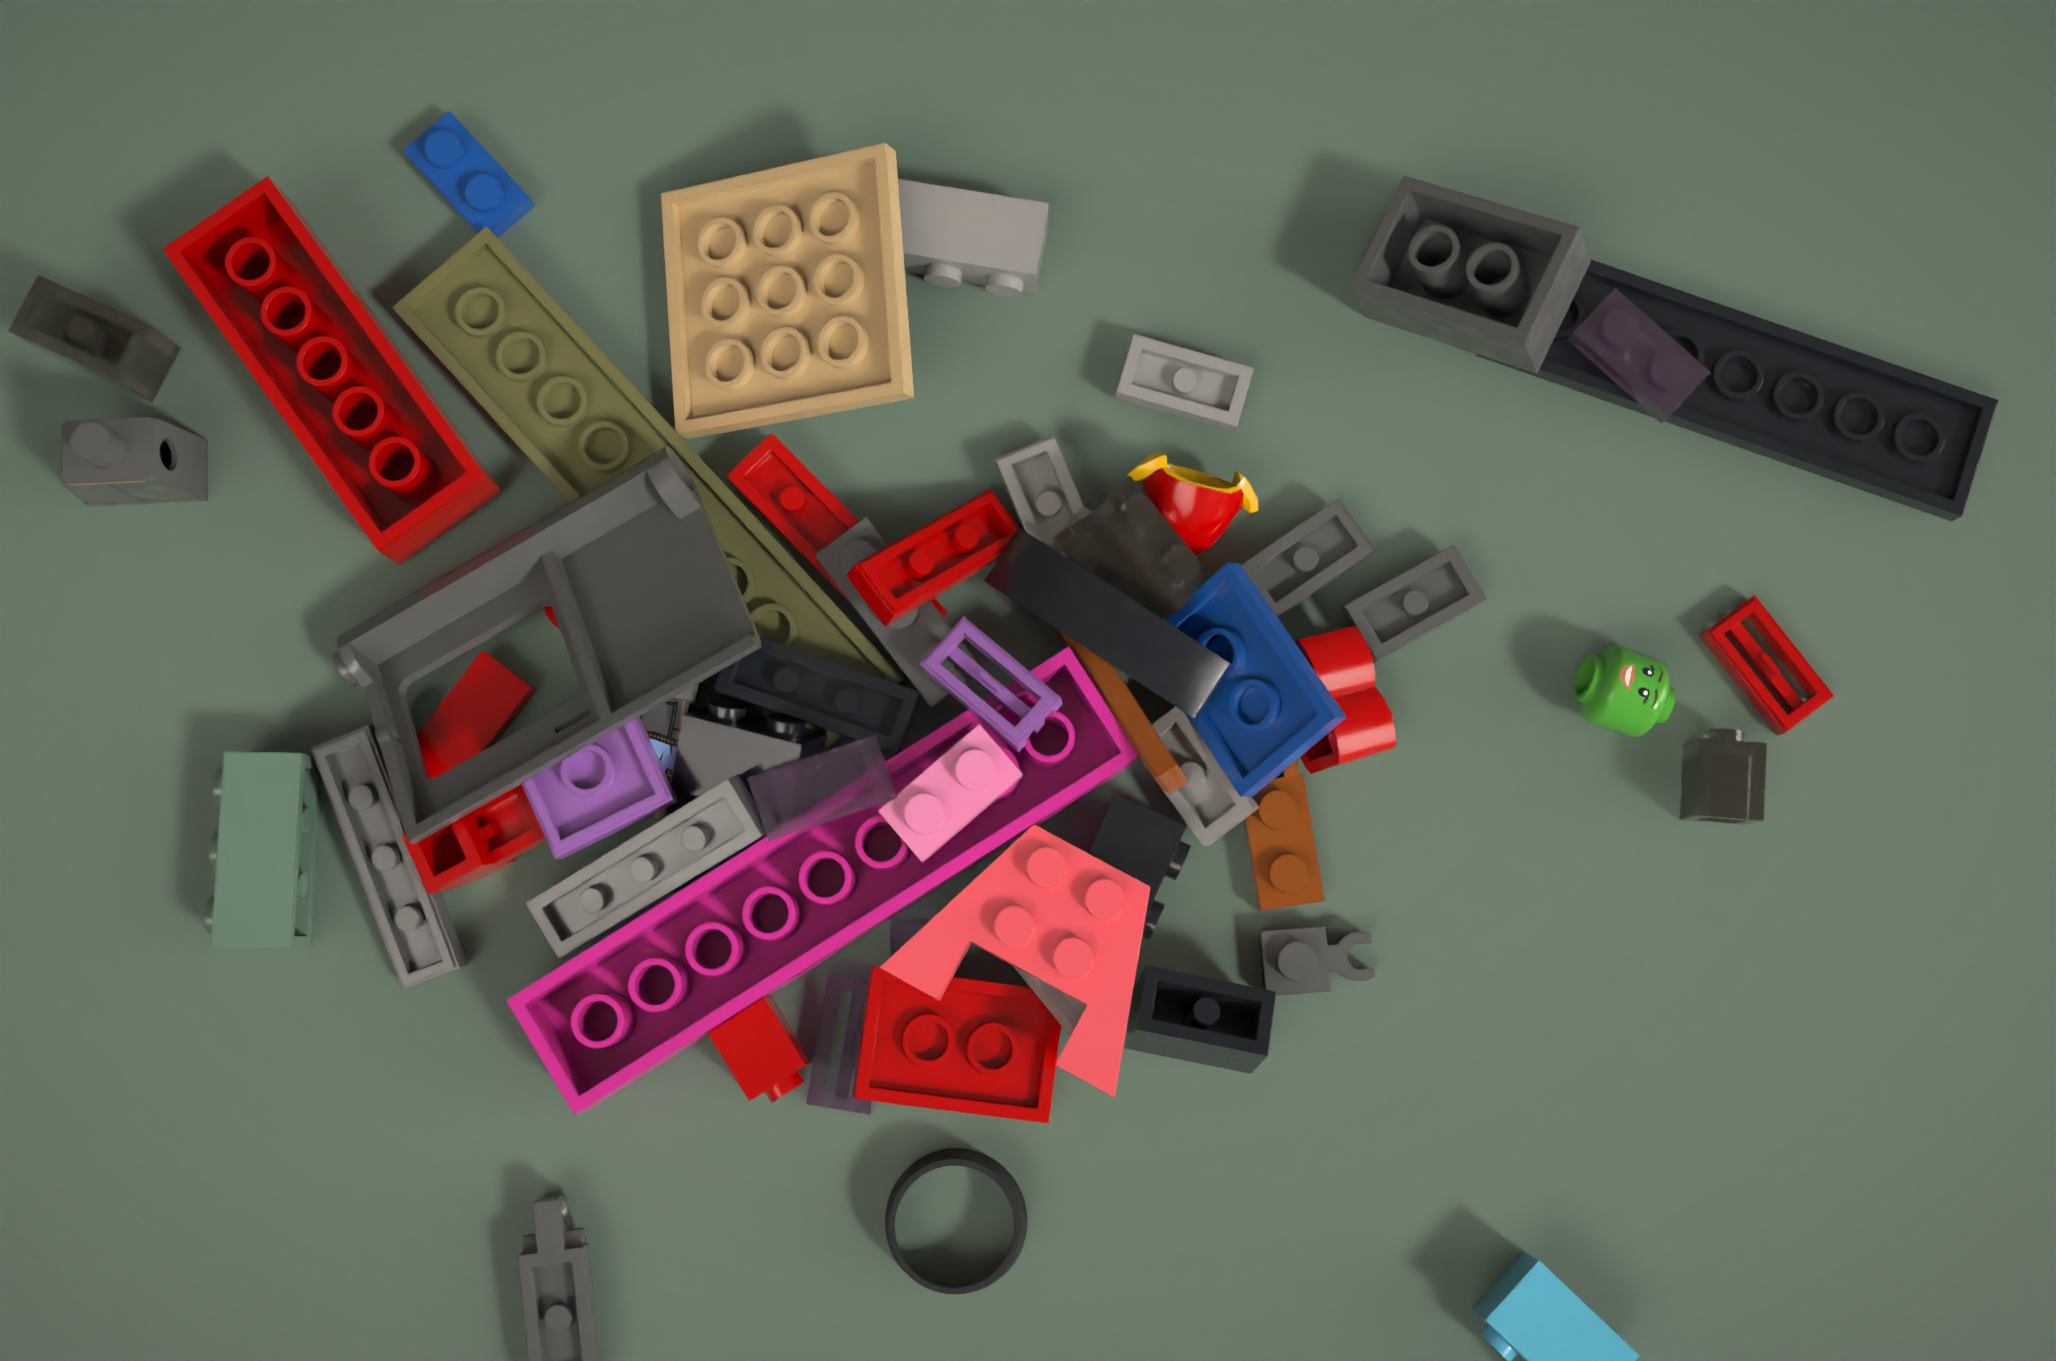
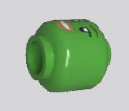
[1572,645,1676,737]

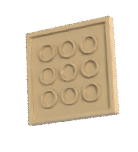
[661,143,914,439]

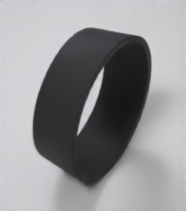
[885,1148,1027,1294]

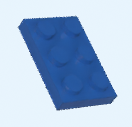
[1165,562,1347,797]

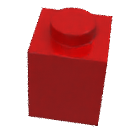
[708,997,812,1103]

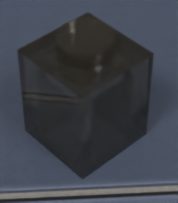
[1679,728,1767,825]

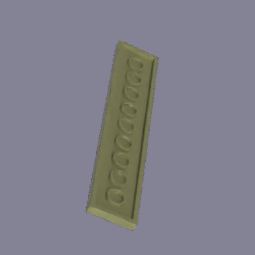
[392,226,905,755]

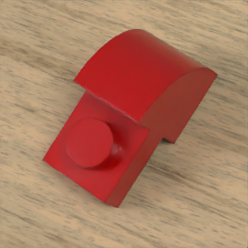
[401,784,547,894]

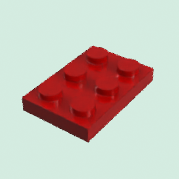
[852,966,1061,1124]

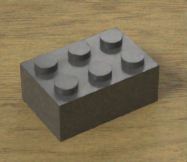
[1349,176,1591,374]

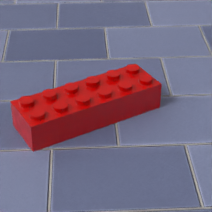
[162,176,503,565]

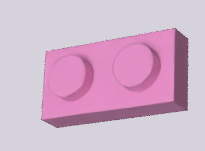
[878,724,1023,863]

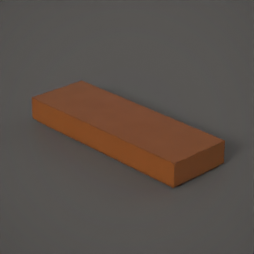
[1059,630,1189,794]

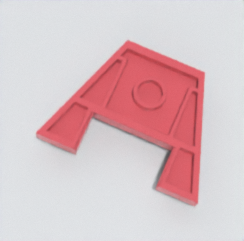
[880,825,1150,1098]

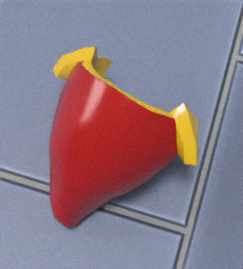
[1127,451,1258,583]

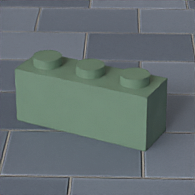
[204,751,321,950]

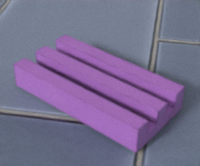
[920,616,1063,752]

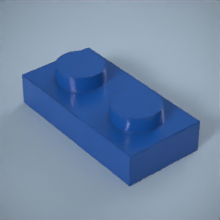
[403,111,535,238]

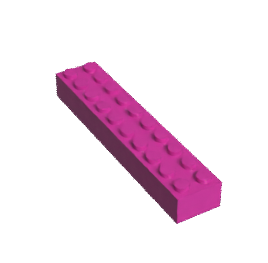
[506,647,1140,1115]

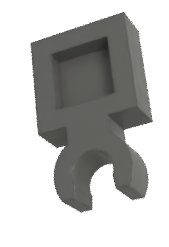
[1258,926,1375,996]

